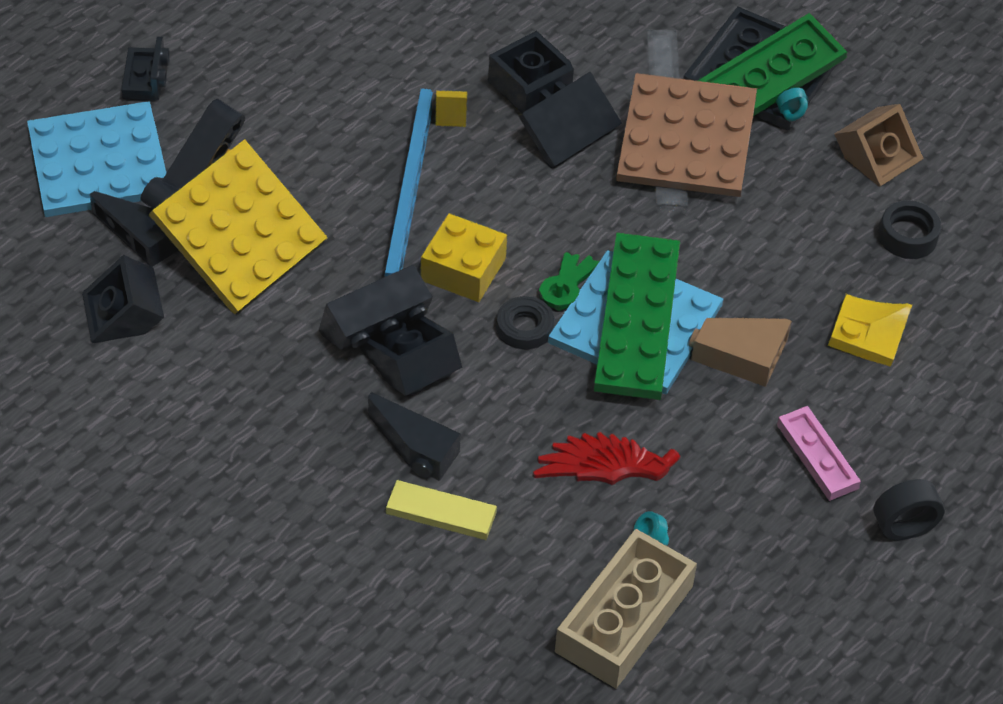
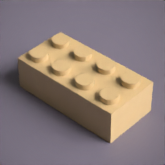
[555,529,697,689]

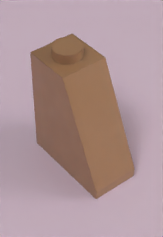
[689,318,792,387]

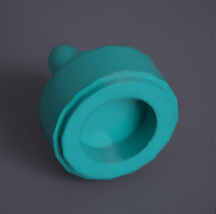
[776,88,808,121]
[634,511,669,546]

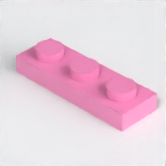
[777,406,861,501]

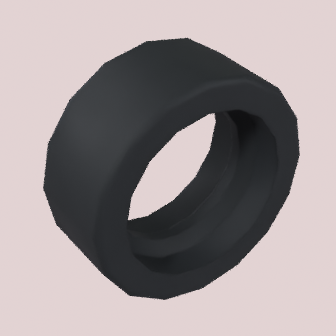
[878,200,942,259]
[873,479,945,541]

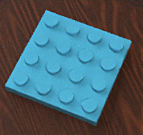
[27,101,166,217]
[548,250,723,395]

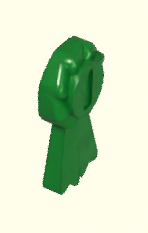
[539,252,599,311]

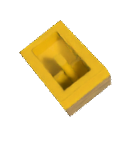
[436,91,467,127]

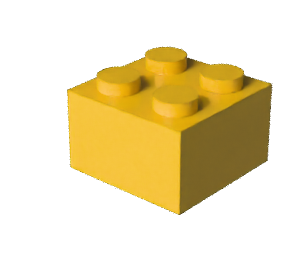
[421,213,507,302]

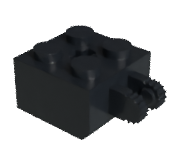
[488,30,574,113]

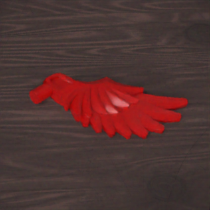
[533,432,680,485]

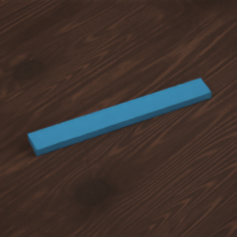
[385,88,433,277]

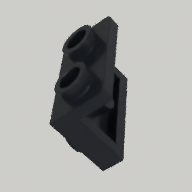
[121,36,170,100]

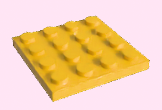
[149,139,328,314]

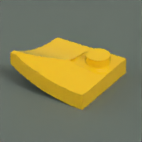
[828,294,912,367]

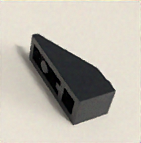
[89,191,178,267]
[368,392,461,481]

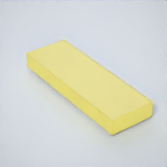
[386,480,497,540]

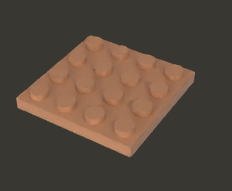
[617,73,757,197]

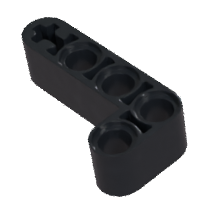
[140,98,245,209]

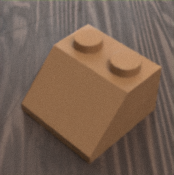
[834,104,923,186]

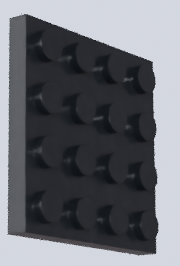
[683,6,836,130]

